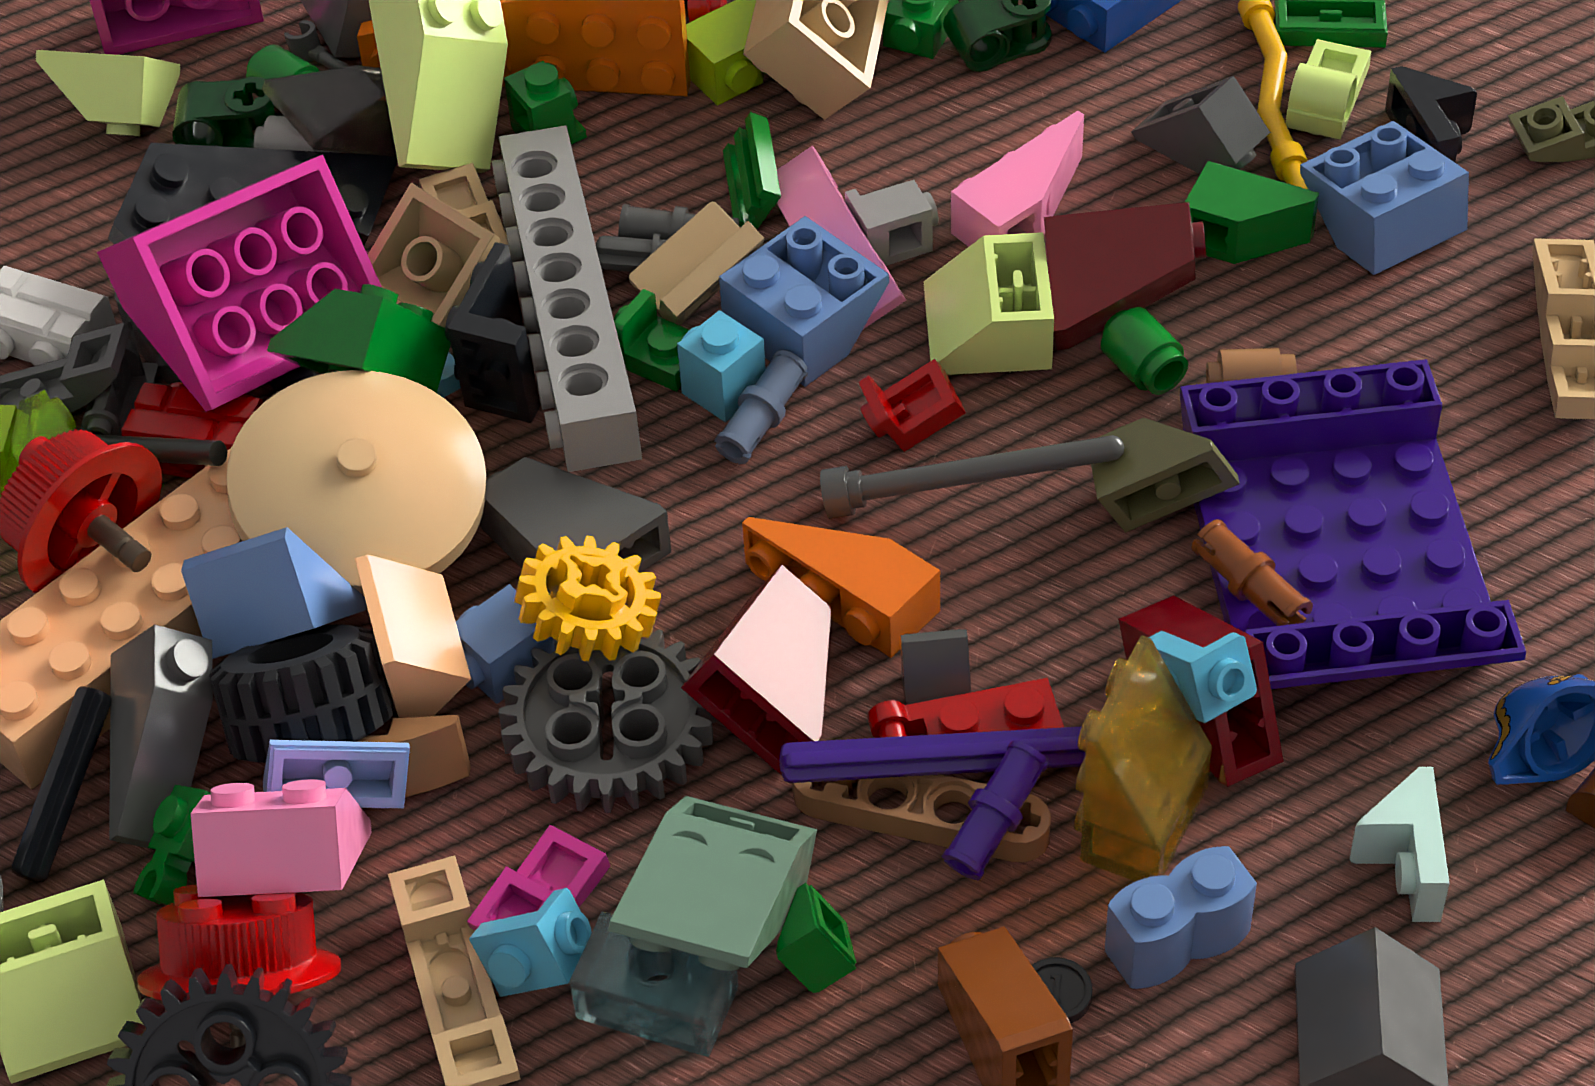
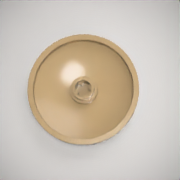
[227,370,486,596]

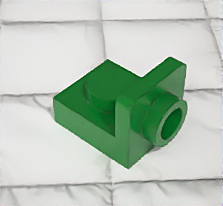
[614,289,689,392]

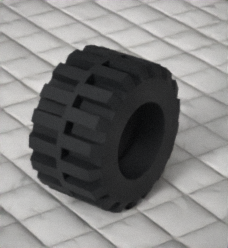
[209,624,394,763]

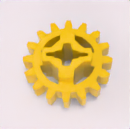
[514,536,661,662]

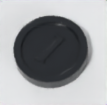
[1032,957,1093,1023]

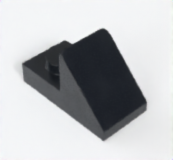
[1385,66,1477,162]

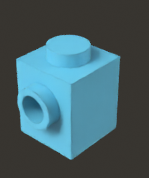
[677,310,766,423]

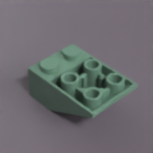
[608,796,817,971]

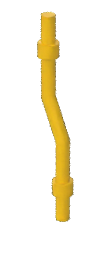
[1237,0,1308,189]

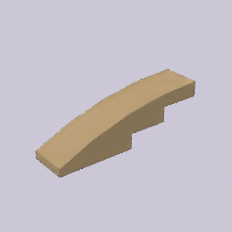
[1532,239,1595,419]

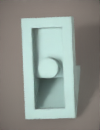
[1350,767,1449,922]

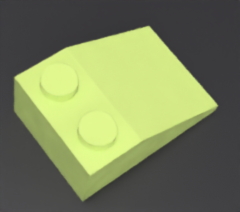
[369,0,508,173]

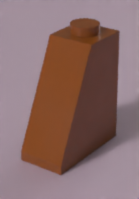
[938,926,1073,1086]

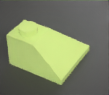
[36,50,180,136]

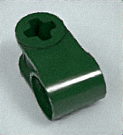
[943,0,1052,72]
[172,77,279,148]

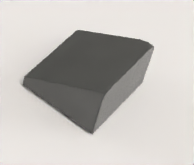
[901,629,971,705]

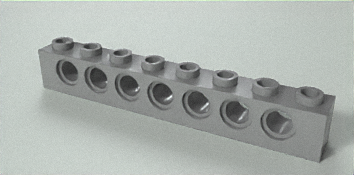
[492,125,642,472]

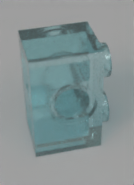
[570,911,739,1057]

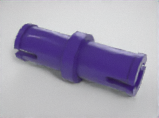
[941,741,1049,880]

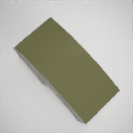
[1508,96,1595,162]

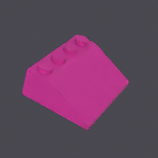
[97,154,382,411]

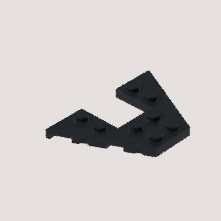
[108,143,397,392]

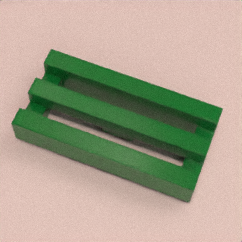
[1273,0,1388,48]
[723,112,781,229]

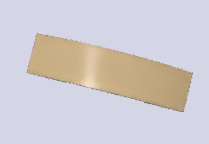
[388,855,521,1086]

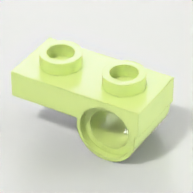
[1286,39,1371,140]

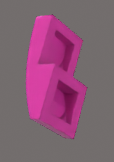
[467,825,610,930]

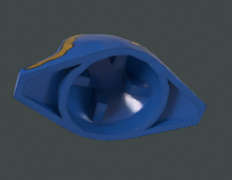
[1488,674,1595,785]

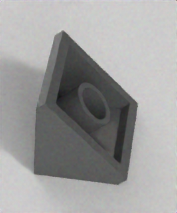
[1294,927,1448,1086]

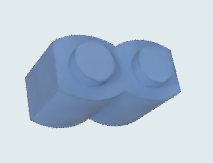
[1105,846,1257,989]

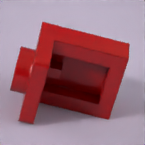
[858,359,966,452]

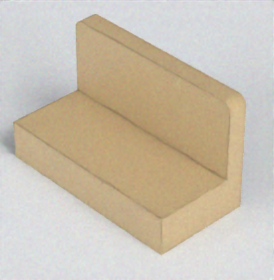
[629,202,764,325]

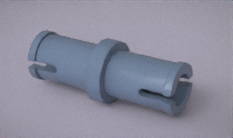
[714,350,808,464]

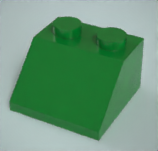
[267,284,451,393]

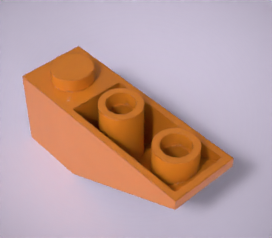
[742,517,941,658]

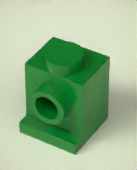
[883,0,958,59]
[504,61,587,145]

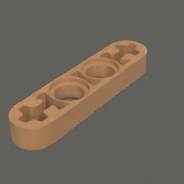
[792,775,1051,862]

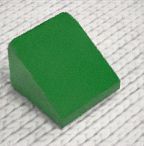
[776,883,857,993]

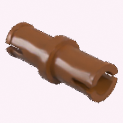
[1191,519,1313,626]

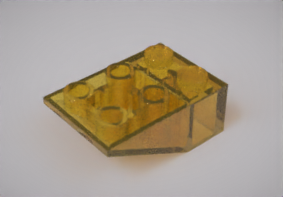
[1074,635,1212,882]

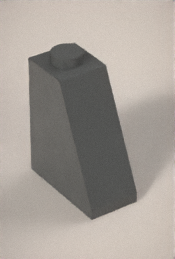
[480,457,672,595]

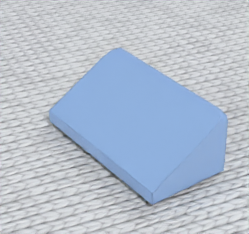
[263,740,410,808]

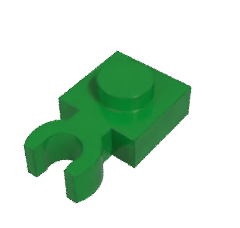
[133,784,211,905]

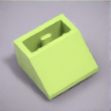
[924,232,1054,375]
[0,879,144,1084]

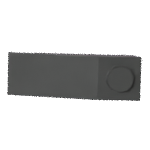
[109,624,213,849]

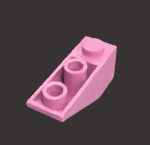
[951,111,1084,247]

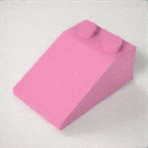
[191,779,372,897]

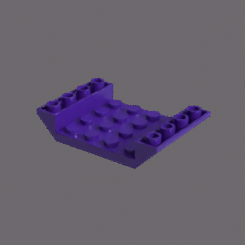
[1180,359,1526,689]

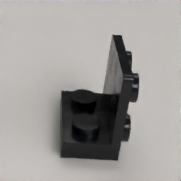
[445,242,541,423]

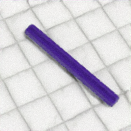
[779,726,1111,783]

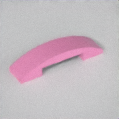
[777,145,906,329]

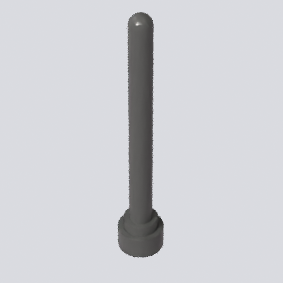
[820,435,1125,519]

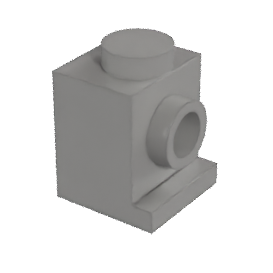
[845,180,939,266]

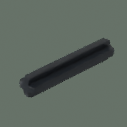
[12,686,111,882]

